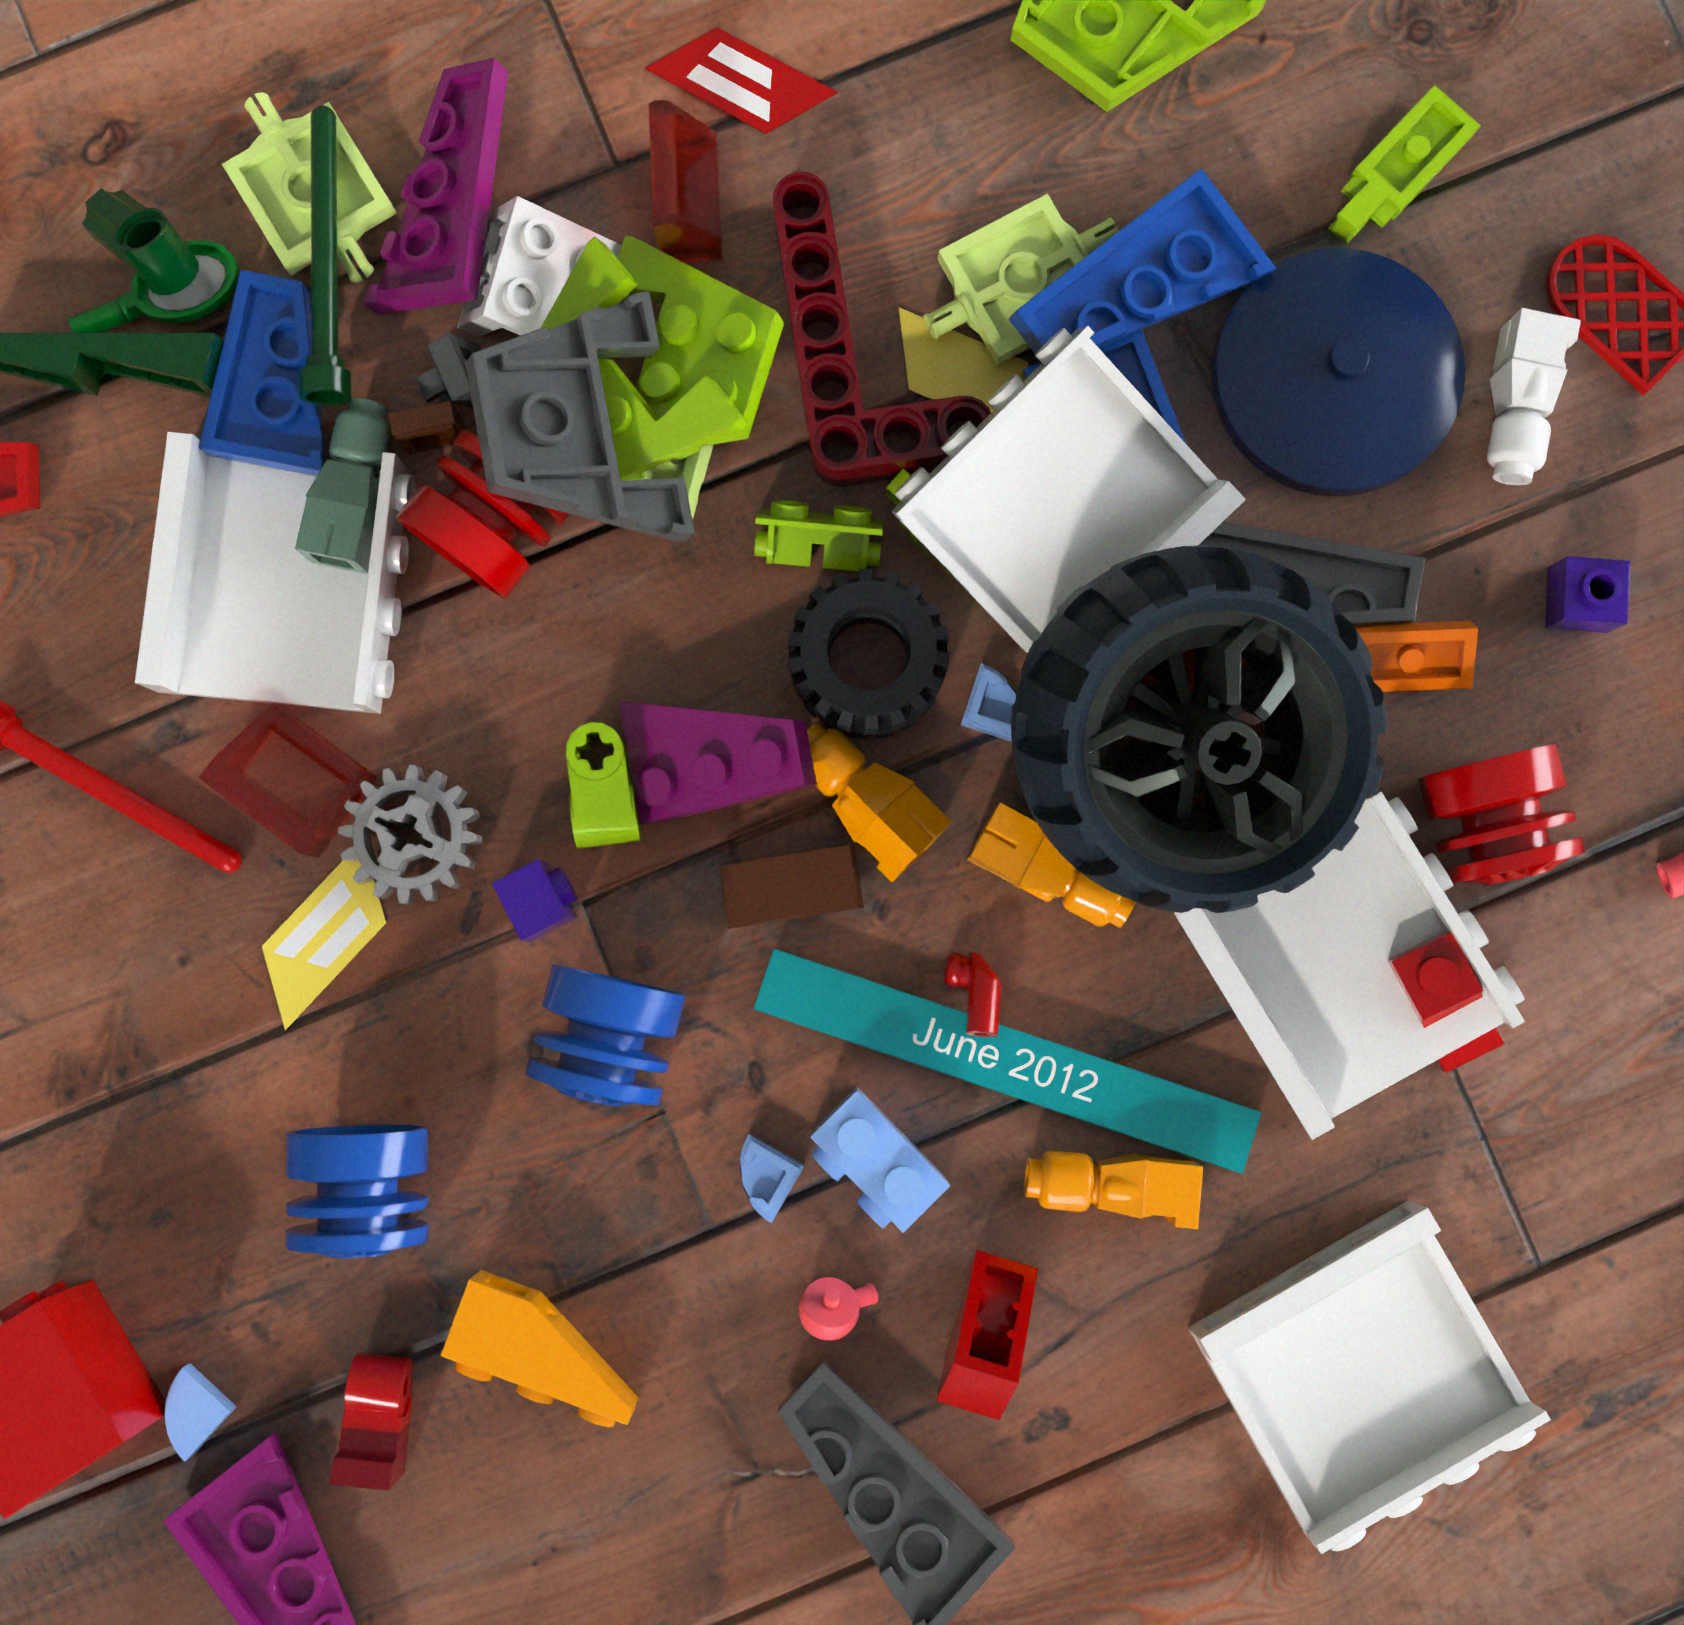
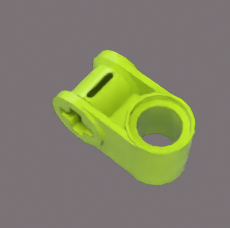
[566,722,641,849]

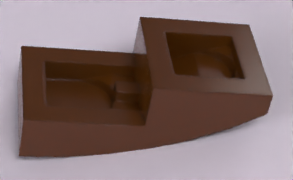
[719,845,864,929]

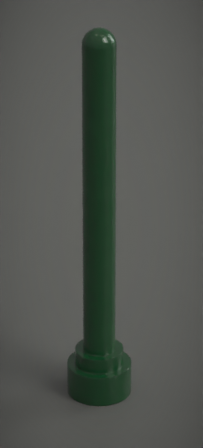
[299,105,352,406]

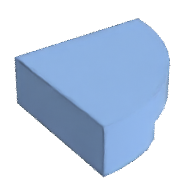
[960,663,1016,742]
[740,1132,804,1223]
[165,1363,237,1462]

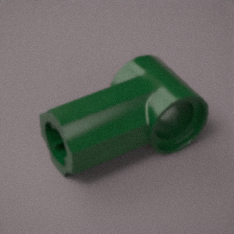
[82,188,199,295]

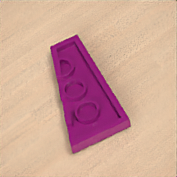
[362,58,508,315]
[163,1431,356,1625]

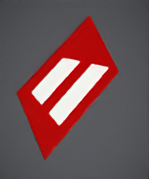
[644,27,839,134]

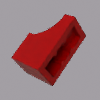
[1387,931,1505,1073]
[936,1250,1039,1420]

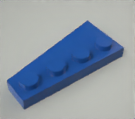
[1009,168,1276,354]

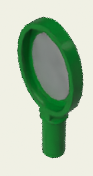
[68,240,240,333]

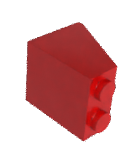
[0,1279,166,1520]

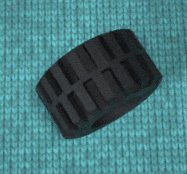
[788,569,950,739]

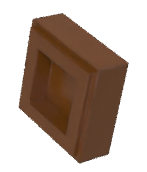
[388,401,465,454]

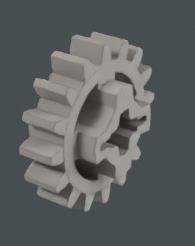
[338,765,483,905]

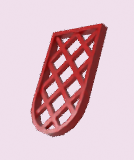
[1545,234,1684,395]

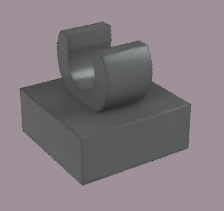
[416,333,482,408]

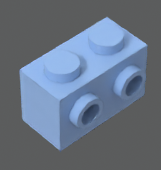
[810,1086,950,1233]

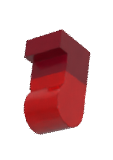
[329,1353,413,1491]

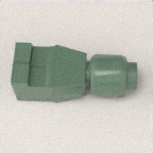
[295,398,392,574]

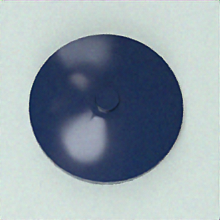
[1212,248,1465,496]

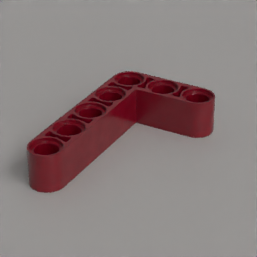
[773,172,991,487]

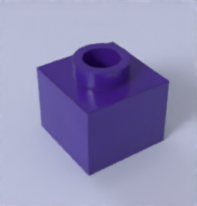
[1545,556,1630,633]
[492,859,578,942]

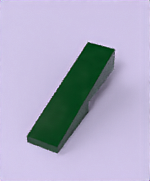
[0,333,224,397]

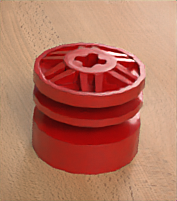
[396,429,570,600]
[1418,744,1585,886]

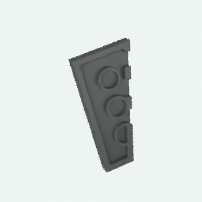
[778,1358,1016,1625]

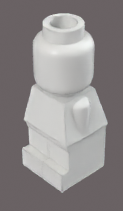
[1487,308,1581,485]

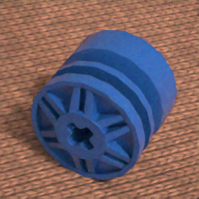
[525,964,686,1107]
[285,1124,429,1258]

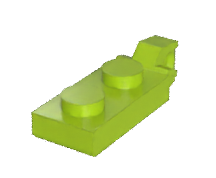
[1328,85,1481,245]

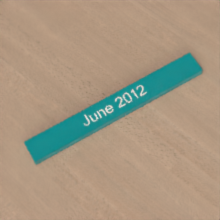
[753,949,1262,1174]

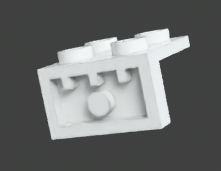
[457,196,622,337]

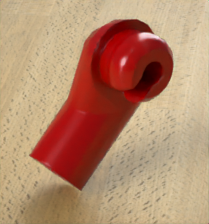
[944,951,1001,1037]

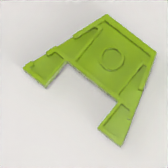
[1010,0,1267,112]
[541,236,749,480]
[617,236,784,446]

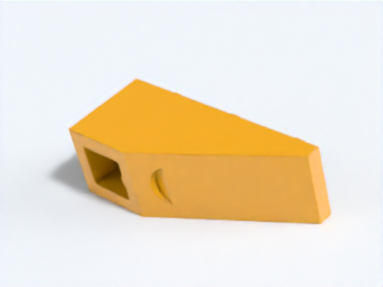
[441,1270,639,1427]

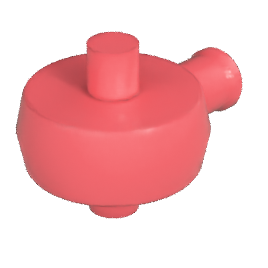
[798,1277,878,1341]

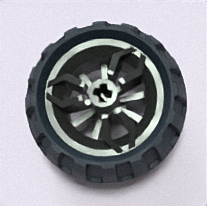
[1011,546,1387,913]

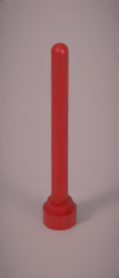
[0,700,242,873]

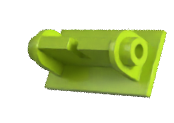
[754,499,884,571]

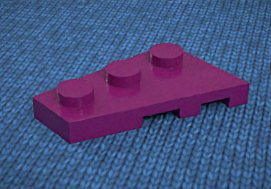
[618,701,817,825]

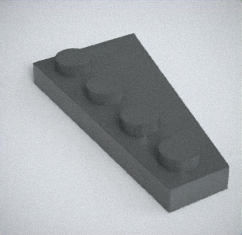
[1198,522,1426,625]

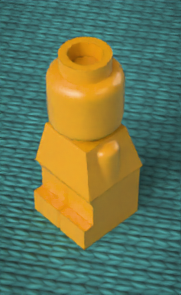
[807,722,952,882]
[966,802,1136,928]
[1024,1150,1203,1229]

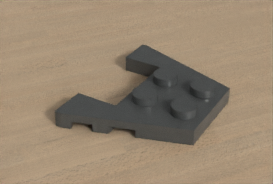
[465,292,695,542]

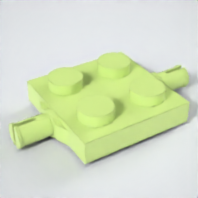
[222,92,397,283]
[923,193,1119,365]

